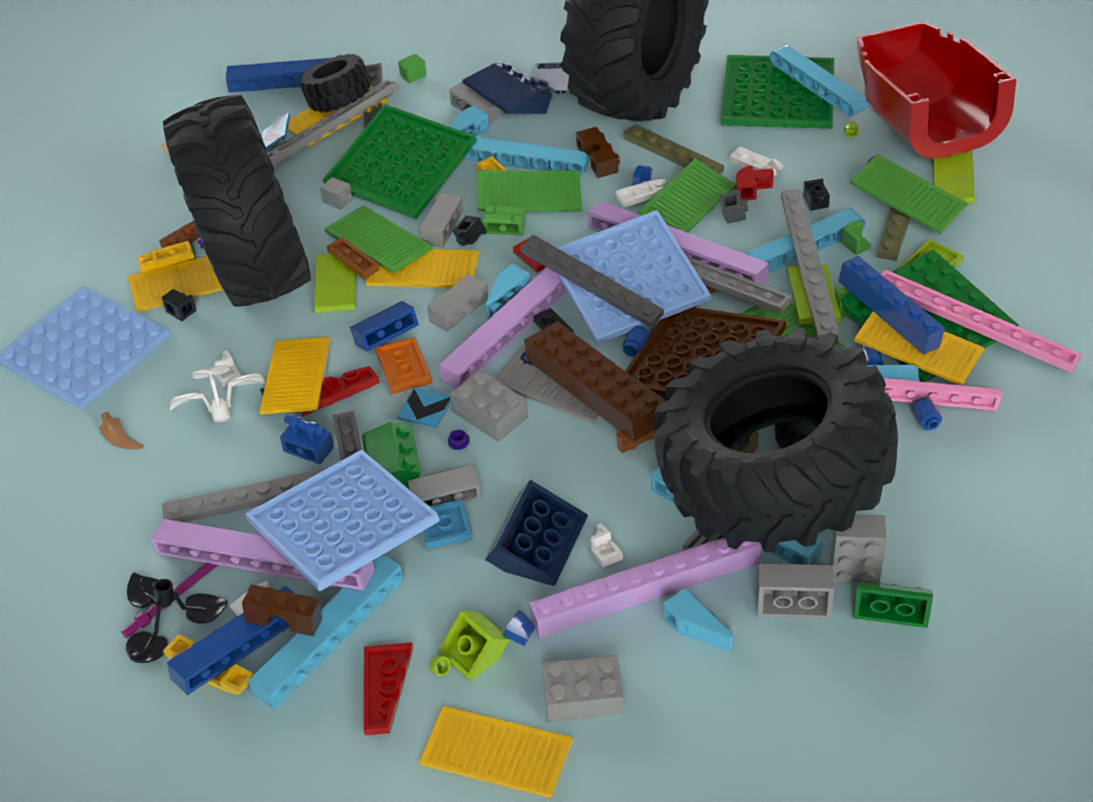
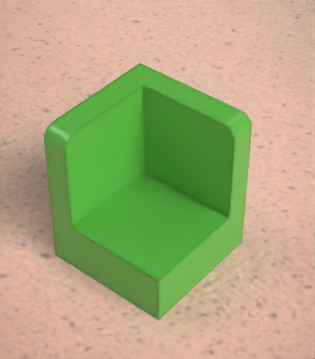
[398,54,427,84]
[841,220,871,255]

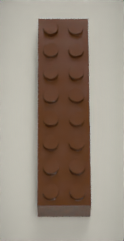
[524,321,665,442]

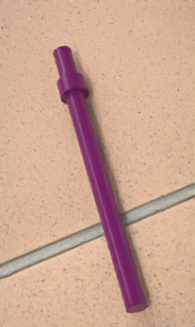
[121,563,218,639]

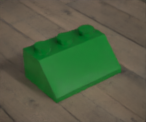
[362,421,421,489]
[853,580,933,628]

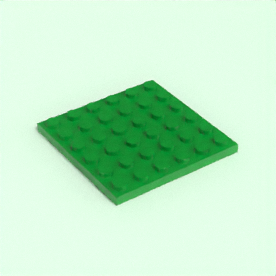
[721,55,834,129]
[323,104,477,219]
[838,249,1019,382]

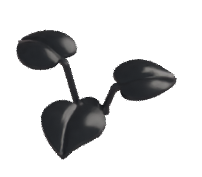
[126,572,228,663]

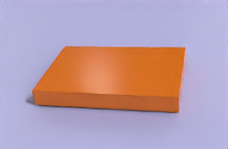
[375,337,432,394]

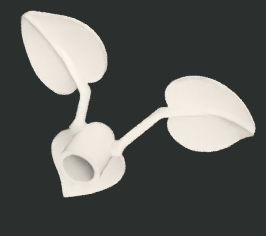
[169,365,265,423]

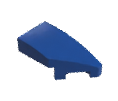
[633,165,652,185]
[503,610,535,646]

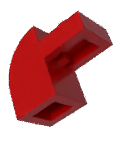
[735,165,774,200]

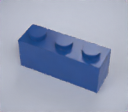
[350,301,419,352]

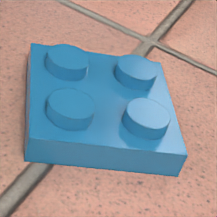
[423,499,472,549]

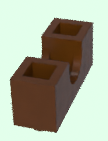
[576,127,620,178]
[242,584,322,637]

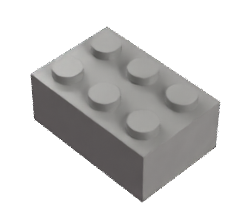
[450,370,528,442]
[831,514,886,583]
[757,563,834,619]
[542,655,624,722]

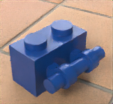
[280,415,334,465]

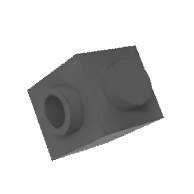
[720,191,748,224]

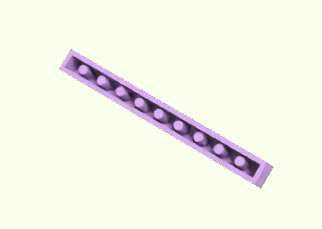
[588,201,769,285]
[439,267,567,388]
[150,519,375,591]
[529,537,761,638]

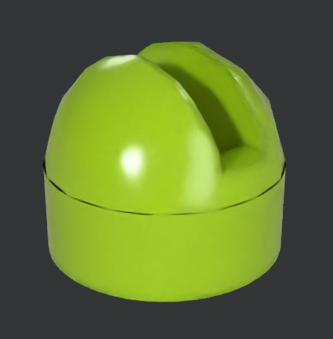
[844,121,860,138]
[429,655,451,676]

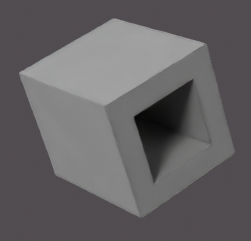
[320,177,352,209]

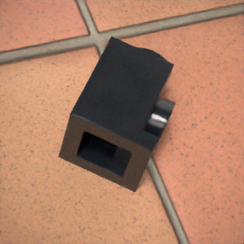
[803,178,830,211]
[452,215,487,246]
[161,288,197,322]

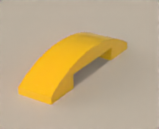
[163,634,255,695]

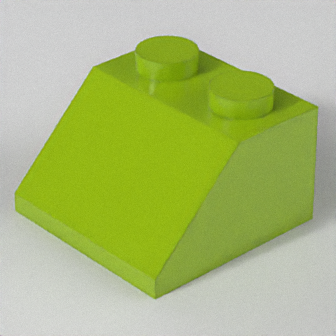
[438,610,510,680]

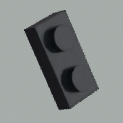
[533,308,574,333]

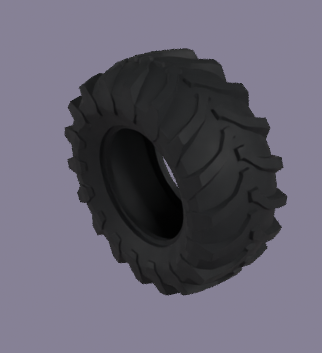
[560,0,708,121]
[163,95,311,307]
[654,327,898,552]

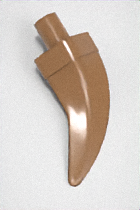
[99,412,144,449]

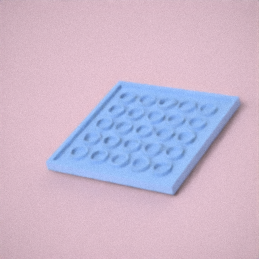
[558,210,711,344]
[0,286,170,410]
[245,450,439,591]

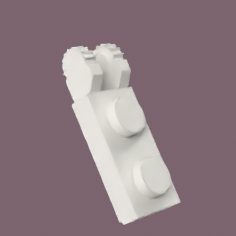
[729,147,783,177]
[616,179,667,208]

